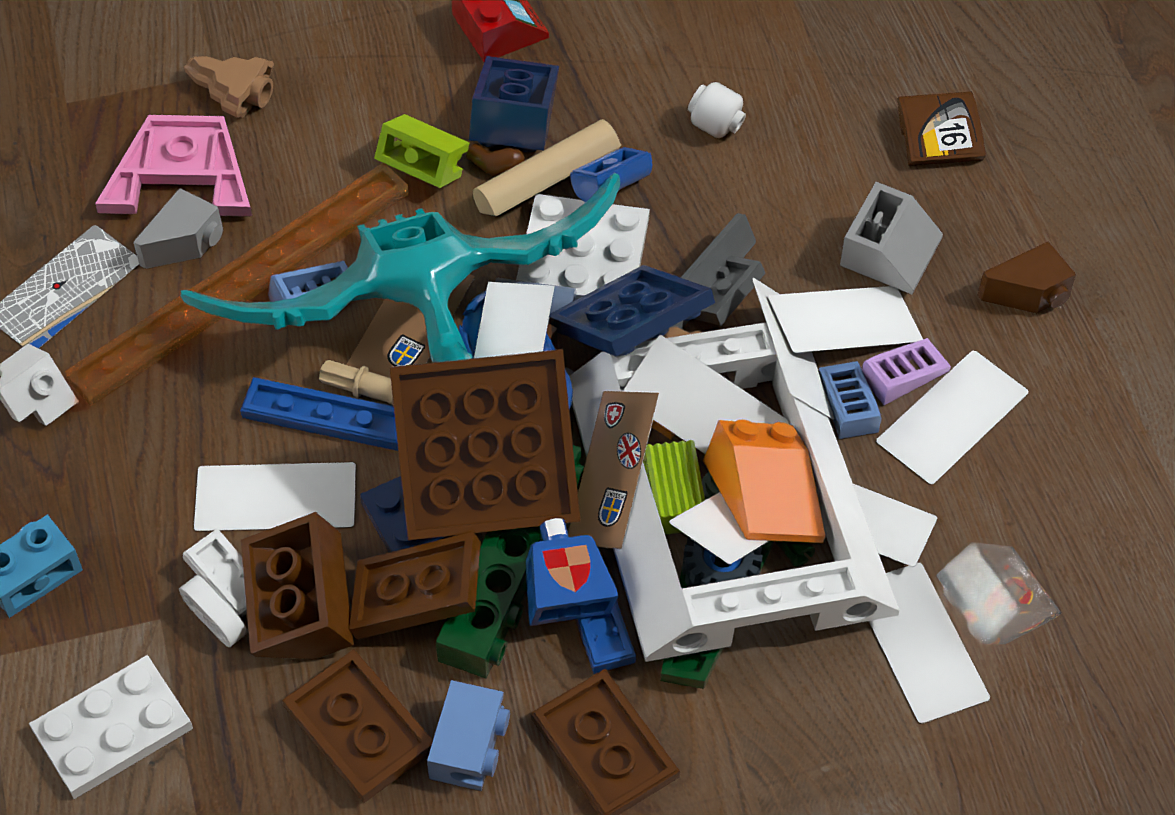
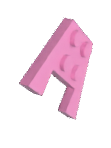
[95,115,252,216]

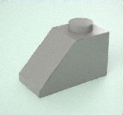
[133,189,223,269]

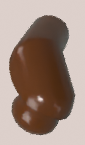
[466,143,525,177]

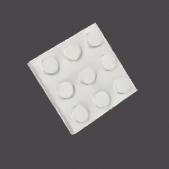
[516,194,650,300]

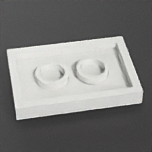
[29,655,193,799]

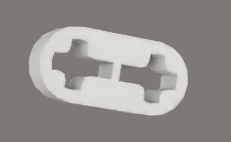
[179,575,247,647]

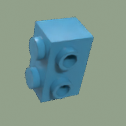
[0,514,83,618]

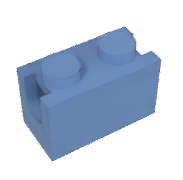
[427,680,510,791]

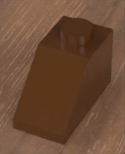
[977,241,1076,313]

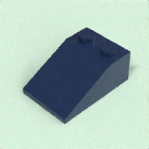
[469,56,559,152]

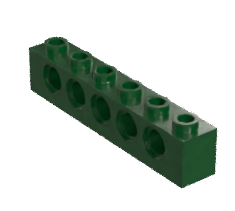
[436,445,585,679]

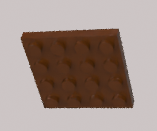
[390,349,580,540]

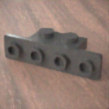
[672,213,766,329]

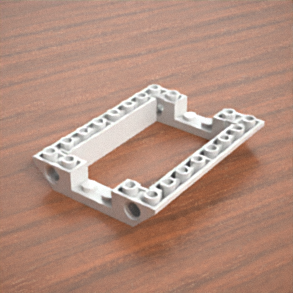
[569,323,900,662]

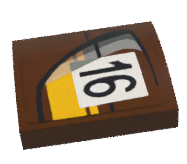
[897,91,986,166]

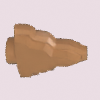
[184,56,274,118]

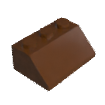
[241,512,354,659]

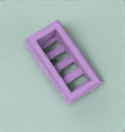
[862,338,951,405]

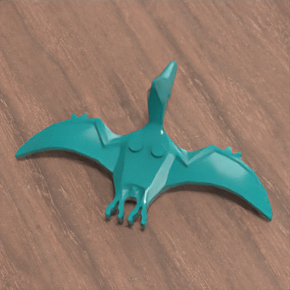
[181,173,620,362]

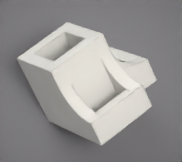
[0,344,79,426]

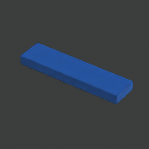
[240,377,398,451]

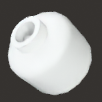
[688,82,746,138]

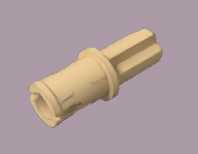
[319,360,394,405]

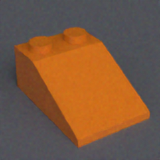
[703,419,825,543]

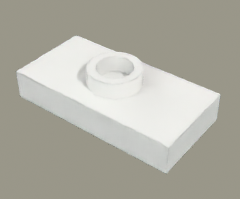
[183,528,247,619]

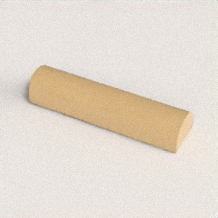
[473,119,621,216]

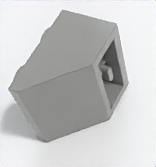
[840,182,943,294]

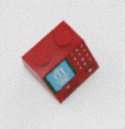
[451,0,549,62]

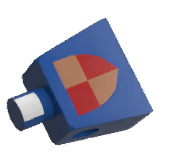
[526,518,618,626]

